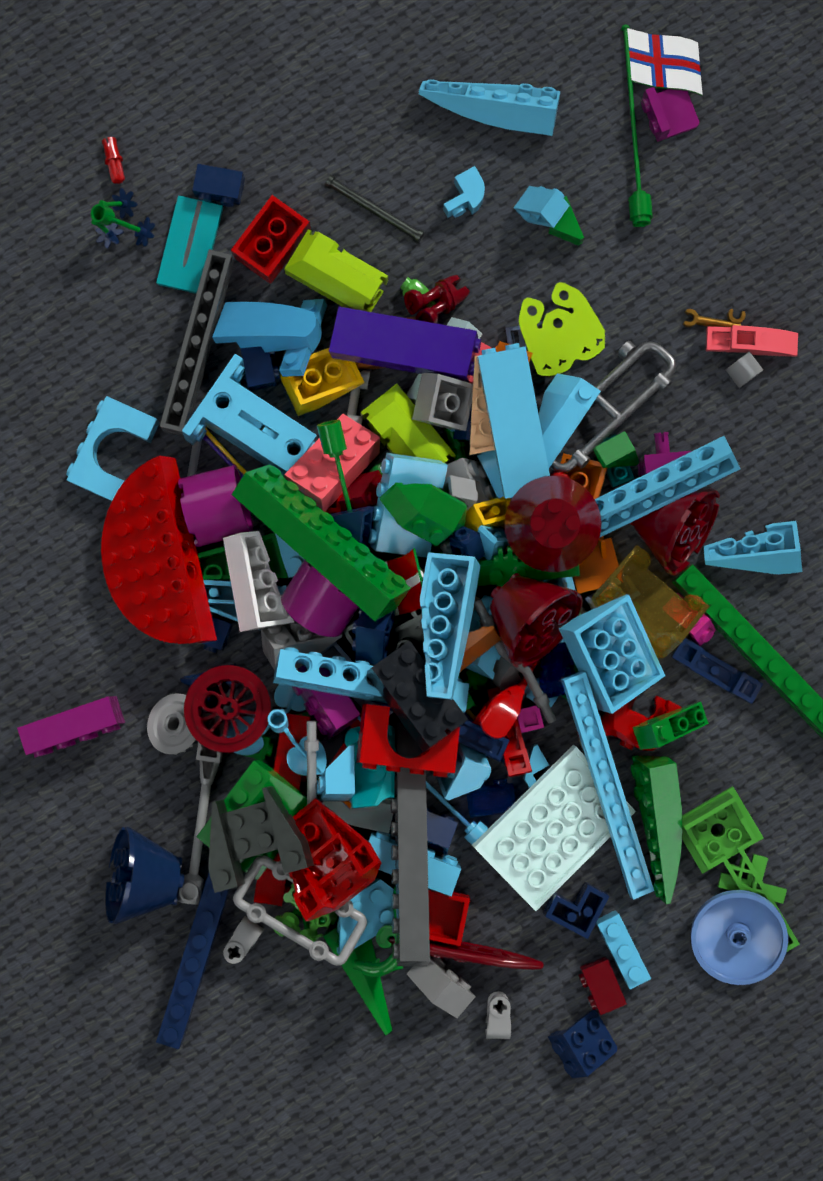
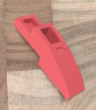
[705,325,798,357]

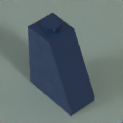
[330,506,374,548]

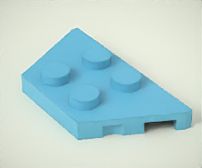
[337,878,395,955]

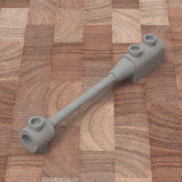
[178,712,227,905]

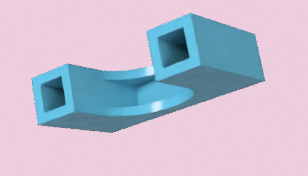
[66,396,160,501]
[368,453,448,557]

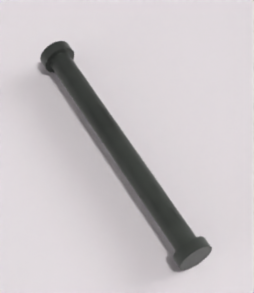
[325,175,425,244]

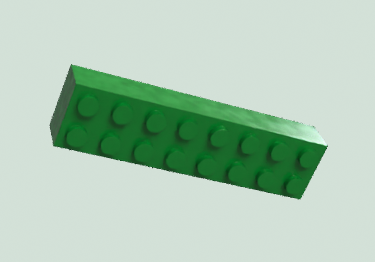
[231,464,411,621]

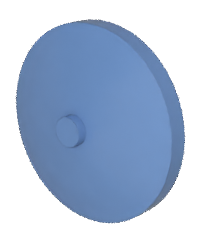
[691,890,788,985]

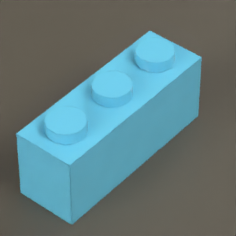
[596,910,651,989]

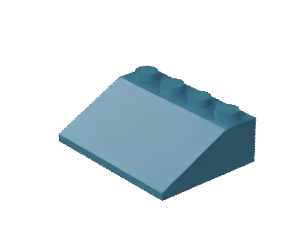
[559,594,665,714]

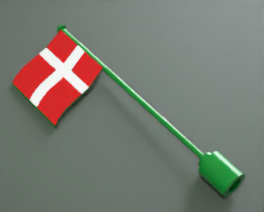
[317,420,423,616]

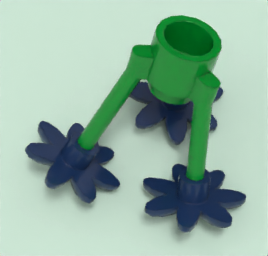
[90,188,155,249]

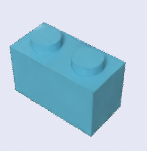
[514,186,570,228]

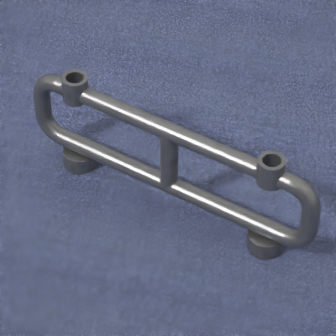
[550,341,676,473]

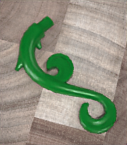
[352,886,403,977]

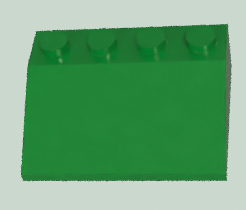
[196,760,307,880]

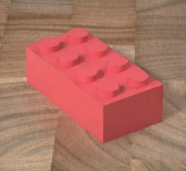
[284,414,380,512]

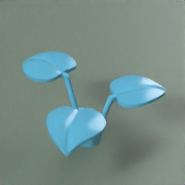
[222,684,327,776]

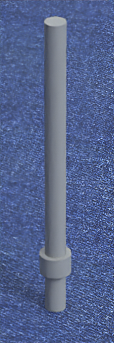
[304,721,319,805]

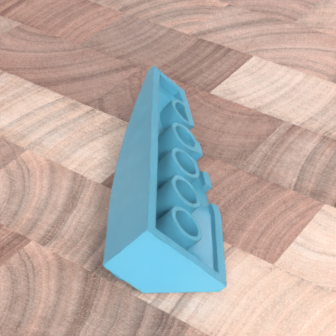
[420,552,480,700]

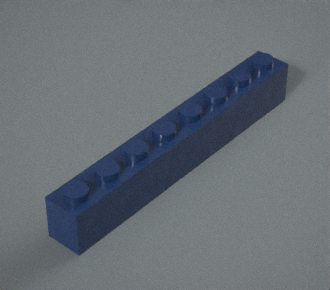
[156,873,230,1049]

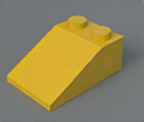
[280,348,364,416]

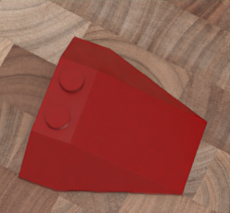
[289,798,381,922]

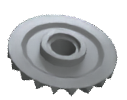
[147,693,196,755]

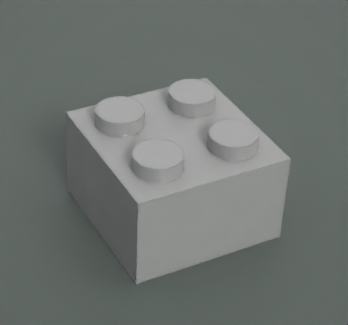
[412,373,473,431]

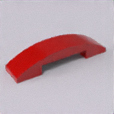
[487,688,532,777]

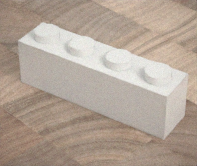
[223,531,294,632]

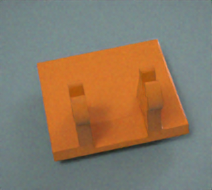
[573,536,623,594]

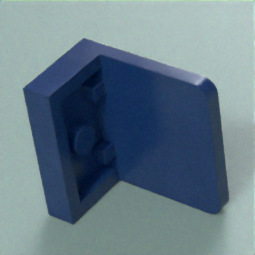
[548,1010,617,1078]

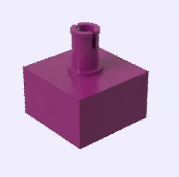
[638,432,691,477]

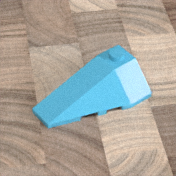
[704,521,802,575]

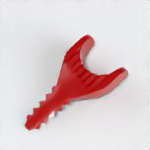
[472,661,538,739]

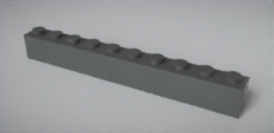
[391,722,430,966]

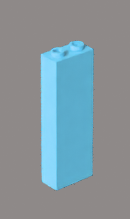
[477,343,550,499]

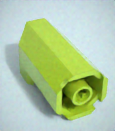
[284,230,388,312]
[360,383,456,464]

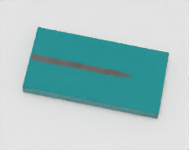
[156,195,223,294]

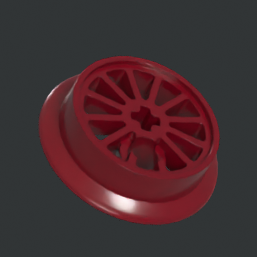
[184,665,271,753]

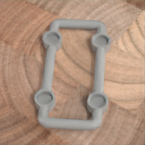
[233,856,367,966]

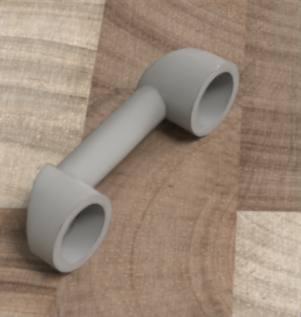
[347,370,370,425]

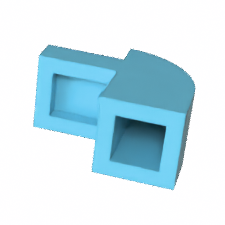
[443,166,485,218]

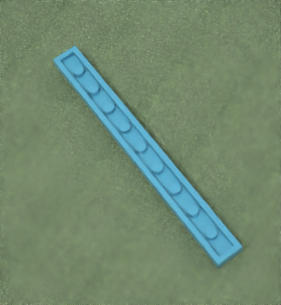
[561,671,654,900]

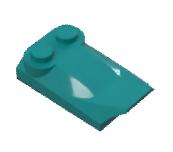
[345,725,396,809]

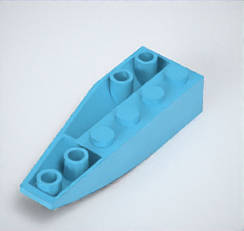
[419,80,560,136]

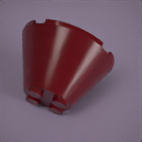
[505,476,601,572]
[630,488,720,576]
[490,573,583,668]

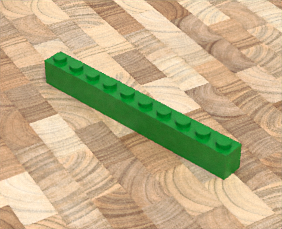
[671,564,823,739]

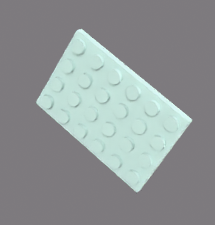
[472,745,636,911]

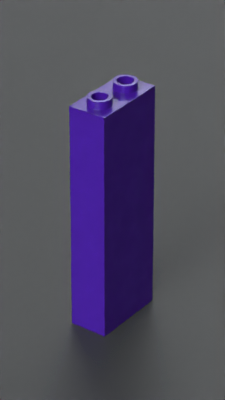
[329,307,481,383]

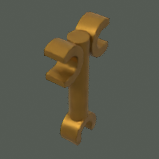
[683,309,746,327]

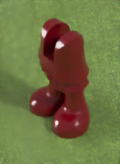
[404,275,470,324]

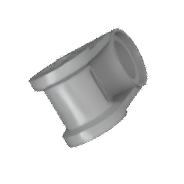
[223,916,264,964]
[485,991,511,1039]

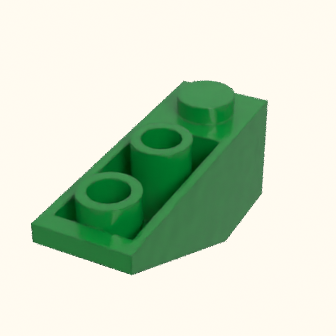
[633,702,709,750]

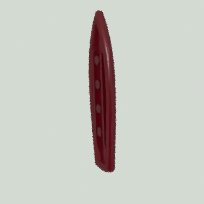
[389,936,544,970]

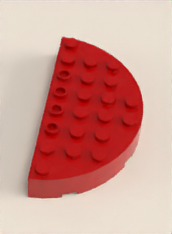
[101,456,217,644]

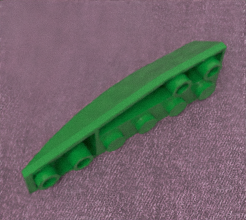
[631,756,682,904]

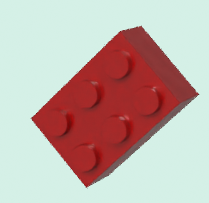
[231,195,311,284]

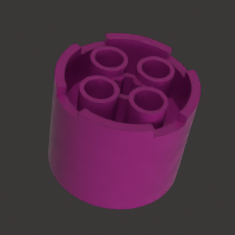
[178,465,253,547]
[281,559,359,637]

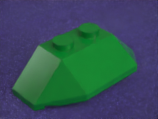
[379,483,467,546]

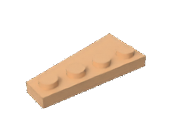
[469,355,495,455]

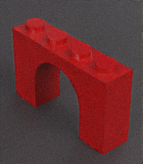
[356,704,460,777]

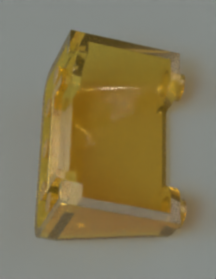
[592,545,709,658]

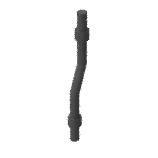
[474,599,557,723]

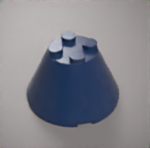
[105,827,184,924]

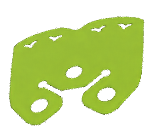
[519,282,605,376]

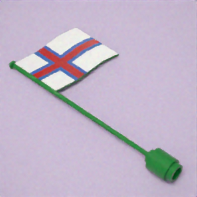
[621,24,703,227]

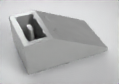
[261,619,342,670]

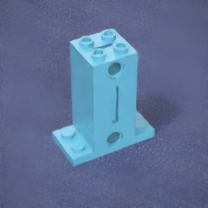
[182,354,317,474]

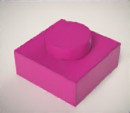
[518,705,544,733]

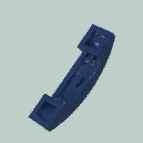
[671,637,763,704]

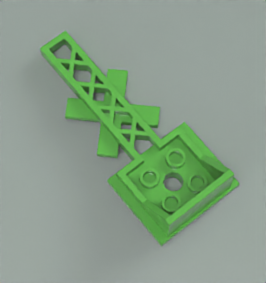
[682,786,800,952]

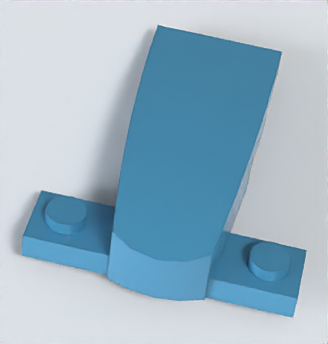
[212,299,327,377]

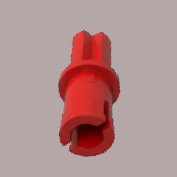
[102,137,125,184]

